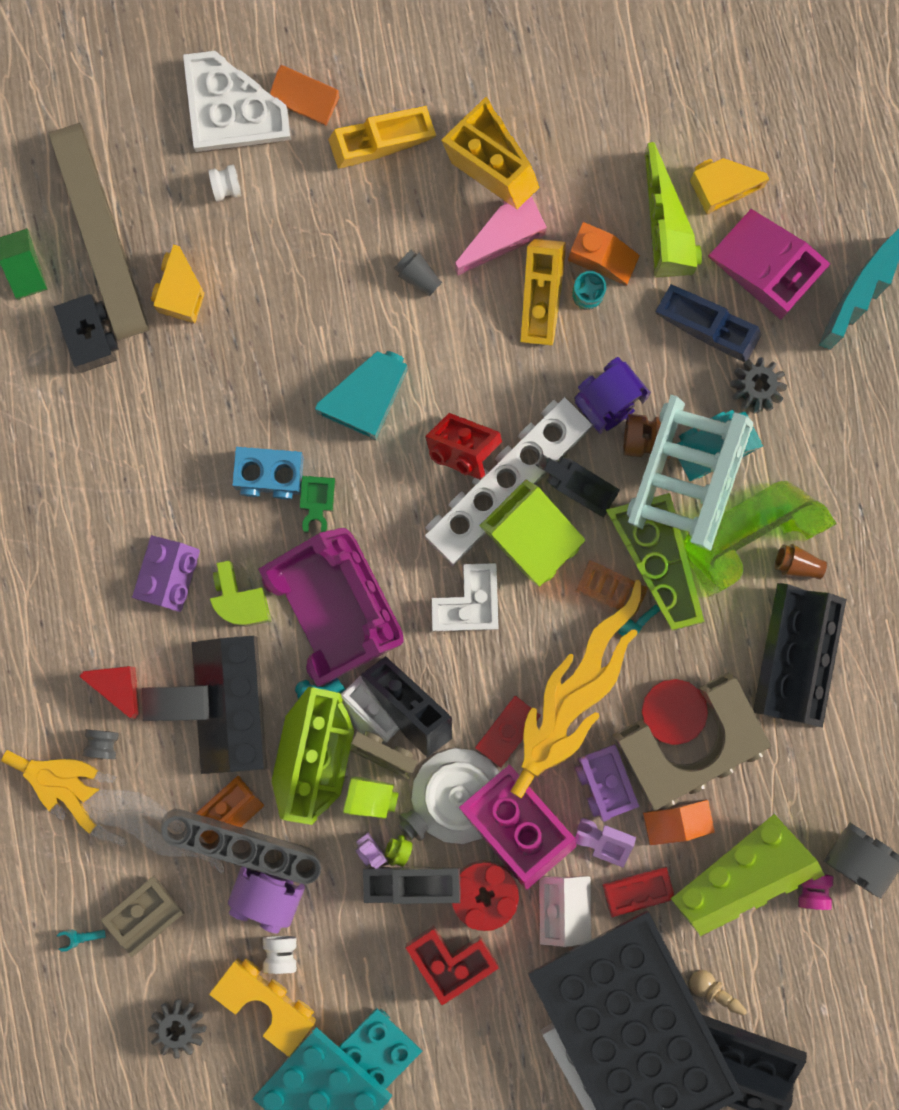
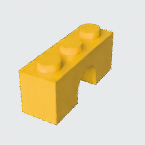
[209,958,316,1057]

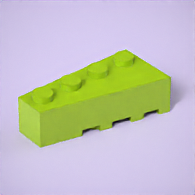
[606,493,705,631]
[671,814,824,936]

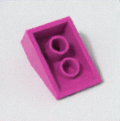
[459,764,577,890]

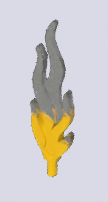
[1,750,224,874]

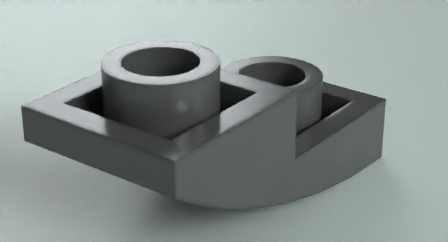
[142,686,209,721]

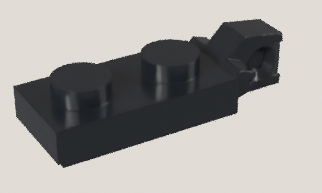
[535,454,620,518]

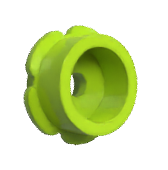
[384,834,412,867]

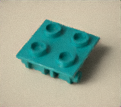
[338,1008,423,1089]

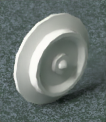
[411,748,500,844]

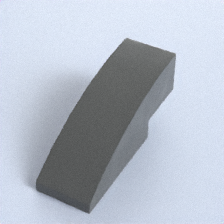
[363,867,461,904]

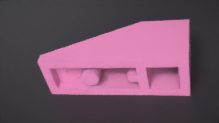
[455,196,547,276]

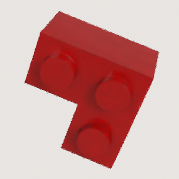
[405,925,499,1006]

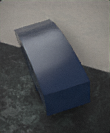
[655,284,762,362]

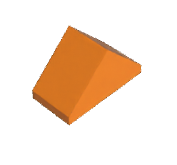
[643,800,715,846]

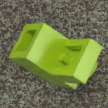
[210,561,271,626]

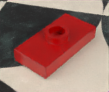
[475,696,541,768]
[602,866,675,917]

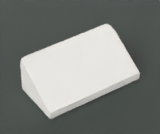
[341,676,400,745]

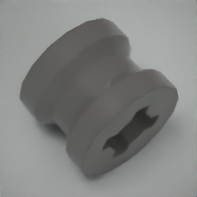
[82,729,119,759]

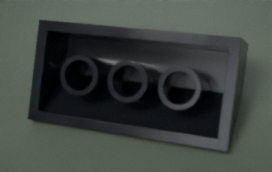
[192,635,267,774]

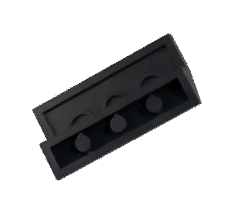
[753,583,847,728]
[701,1014,807,1110]

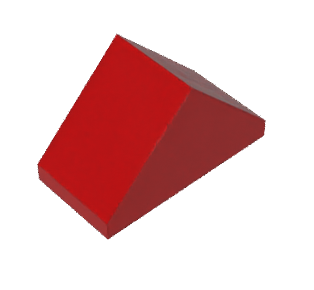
[79,666,140,719]

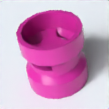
[798,874,834,910]

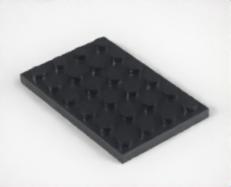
[527,911,743,1110]

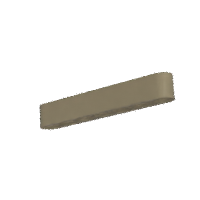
[49,122,150,341]

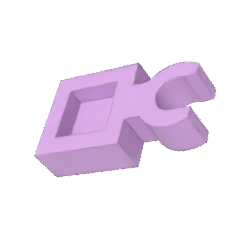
[355,832,387,869]

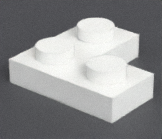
[432,563,498,632]

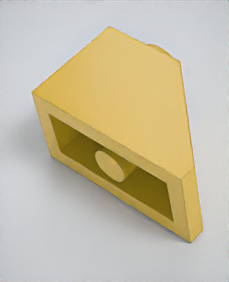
[690,158,769,215]

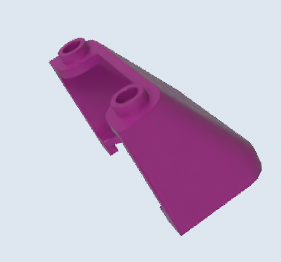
[258,528,404,687]

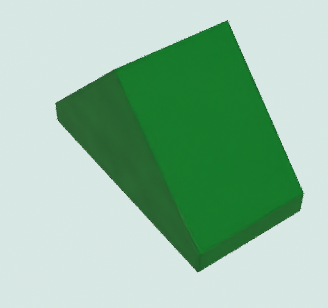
[0,228,48,300]

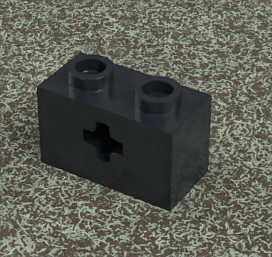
[54,294,119,373]

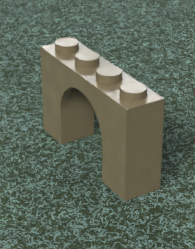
[612,672,772,811]

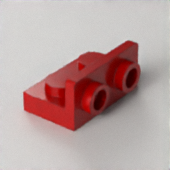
[425,413,502,480]

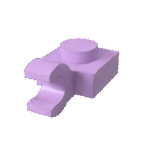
[575,818,636,867]

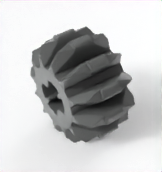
[730,357,787,414]
[148,999,207,1059]

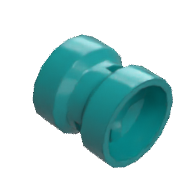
[572,271,607,310]

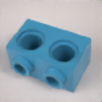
[232,447,304,500]

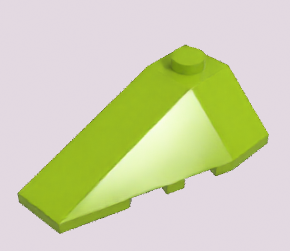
[645,142,702,278]

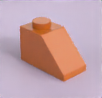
[568,222,640,286]

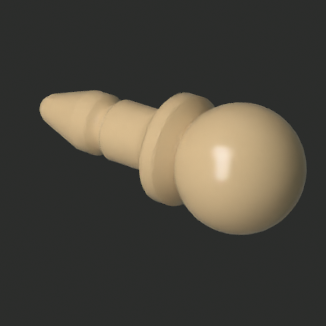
[689,970,747,1015]

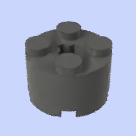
[824,822,899,899]

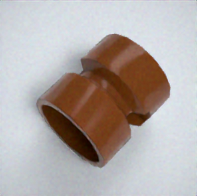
[623,414,674,460]

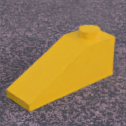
[520,239,566,346]

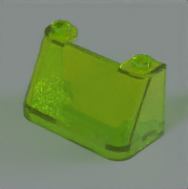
[683,481,837,597]

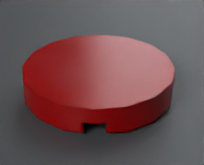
[642,679,708,745]

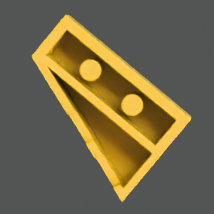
[441,96,540,209]

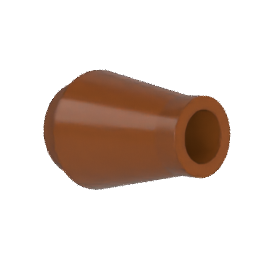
[775,544,827,580]

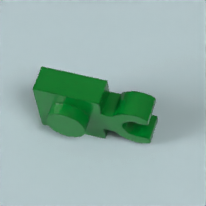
[300,476,336,533]

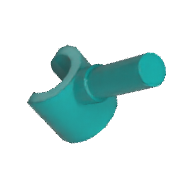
[617,604,660,636]
[56,929,106,952]

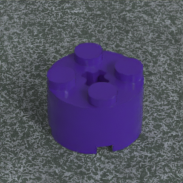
[574,357,651,434]

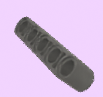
[161,809,321,884]

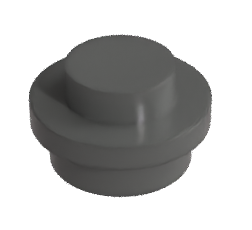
[398,809,429,841]

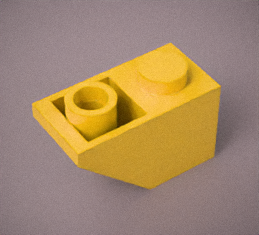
[151,244,205,324]

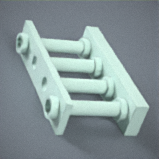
[627,395,754,551]

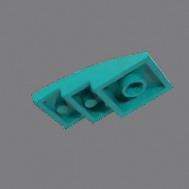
[818,229,899,350]

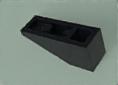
[361,656,452,758]

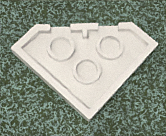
[183,51,291,152]

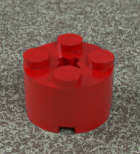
[452,860,519,931]

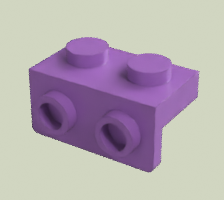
[132,535,200,612]
[575,744,639,822]

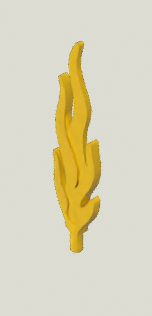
[510,580,641,799]

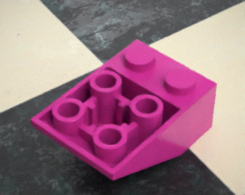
[708,209,831,320]

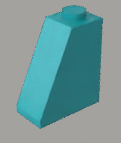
[315,350,408,440]

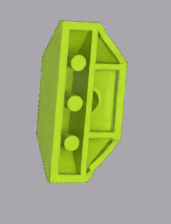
[271,686,354,825]

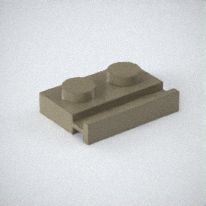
[350,731,418,780]
[100,876,185,958]

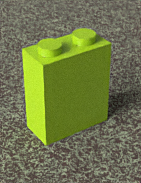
[479,479,586,587]

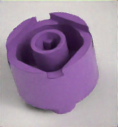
[228,866,305,933]

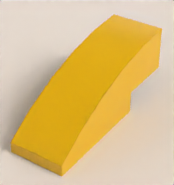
[328,106,436,169]

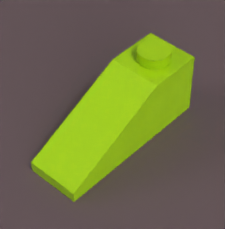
[343,776,399,818]

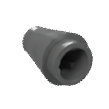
[394,249,442,297]

